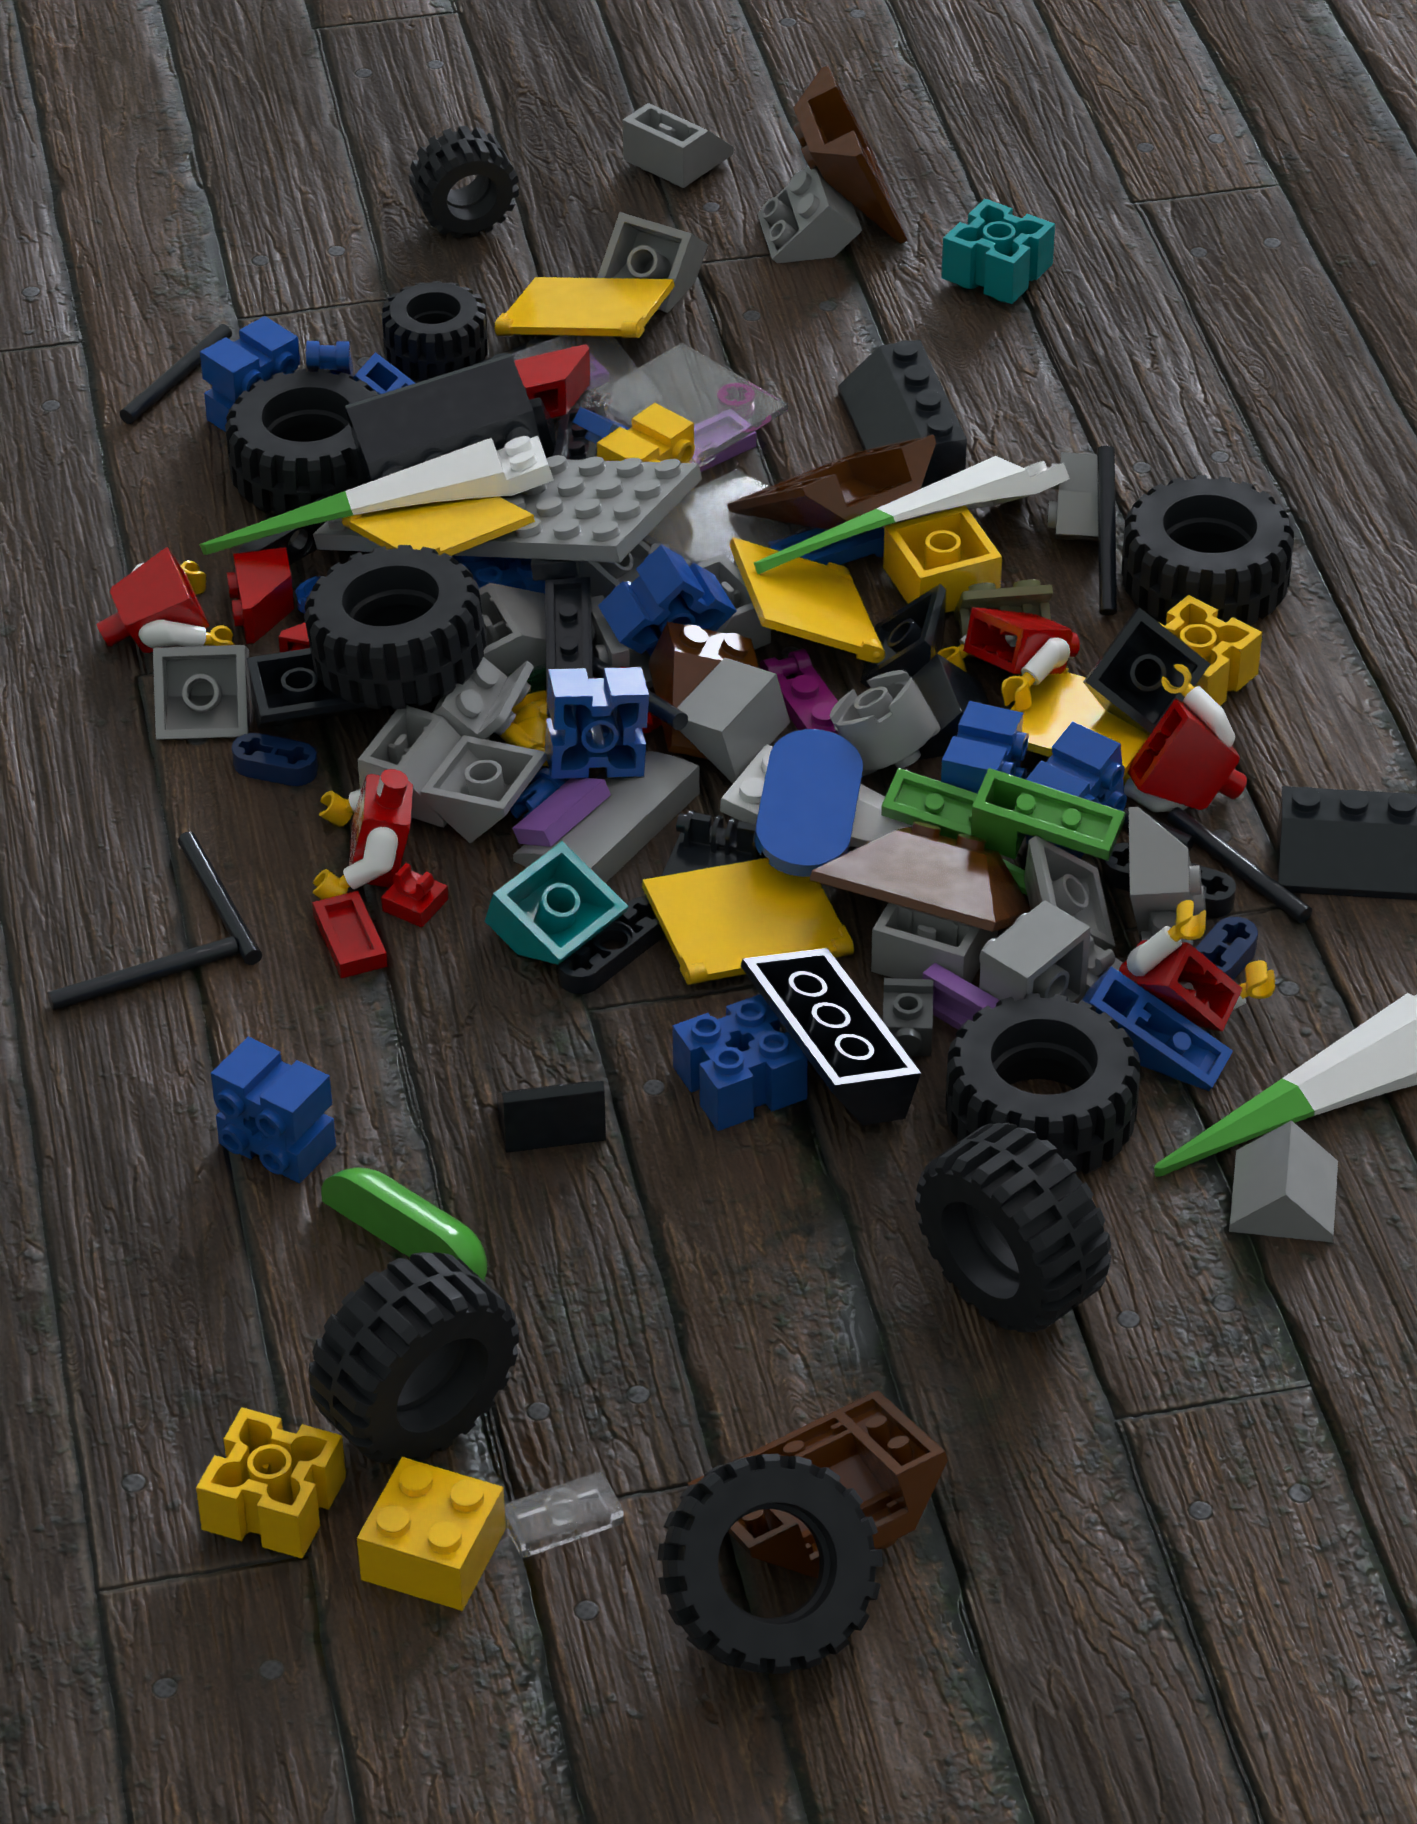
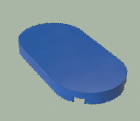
[754,729,863,877]

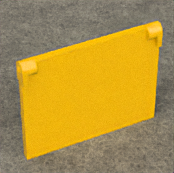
[495,277,675,338]
[342,497,535,556]
[729,537,885,663]
[1010,668,1150,777]
[642,858,854,985]

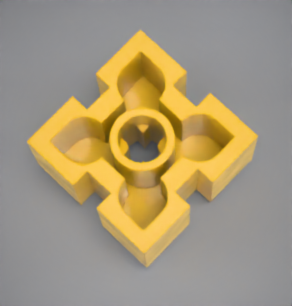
[597,402,695,503]
[1158,595,1262,706]
[196,1407,346,1559]

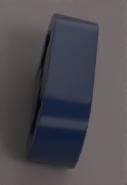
[232,733,318,786]
[1196,917,1258,980]

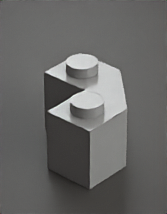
[1048,452,1098,541]

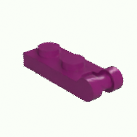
[760,648,838,734]

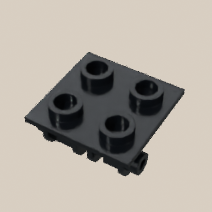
[662,810,767,876]

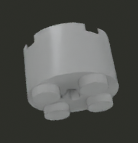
[830,670,941,775]

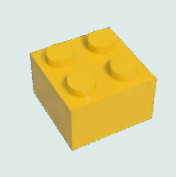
[883,506,1002,613]
[357,1457,506,1611]

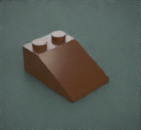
[648,621,759,759]

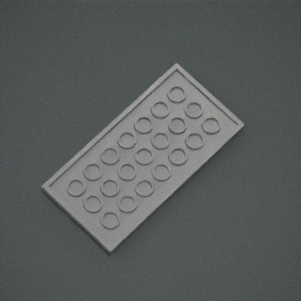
[313,455,702,563]

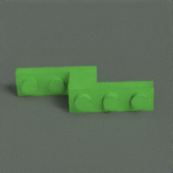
[881,768,1125,861]

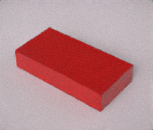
[312,891,388,978]

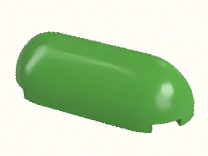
[321,1167,487,1282]

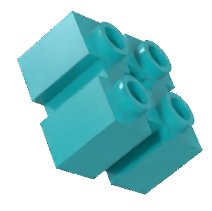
[942,199,1055,304]

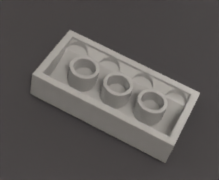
[513,751,700,883]

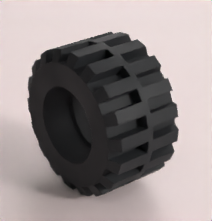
[409,126,519,238]
[382,281,488,382]

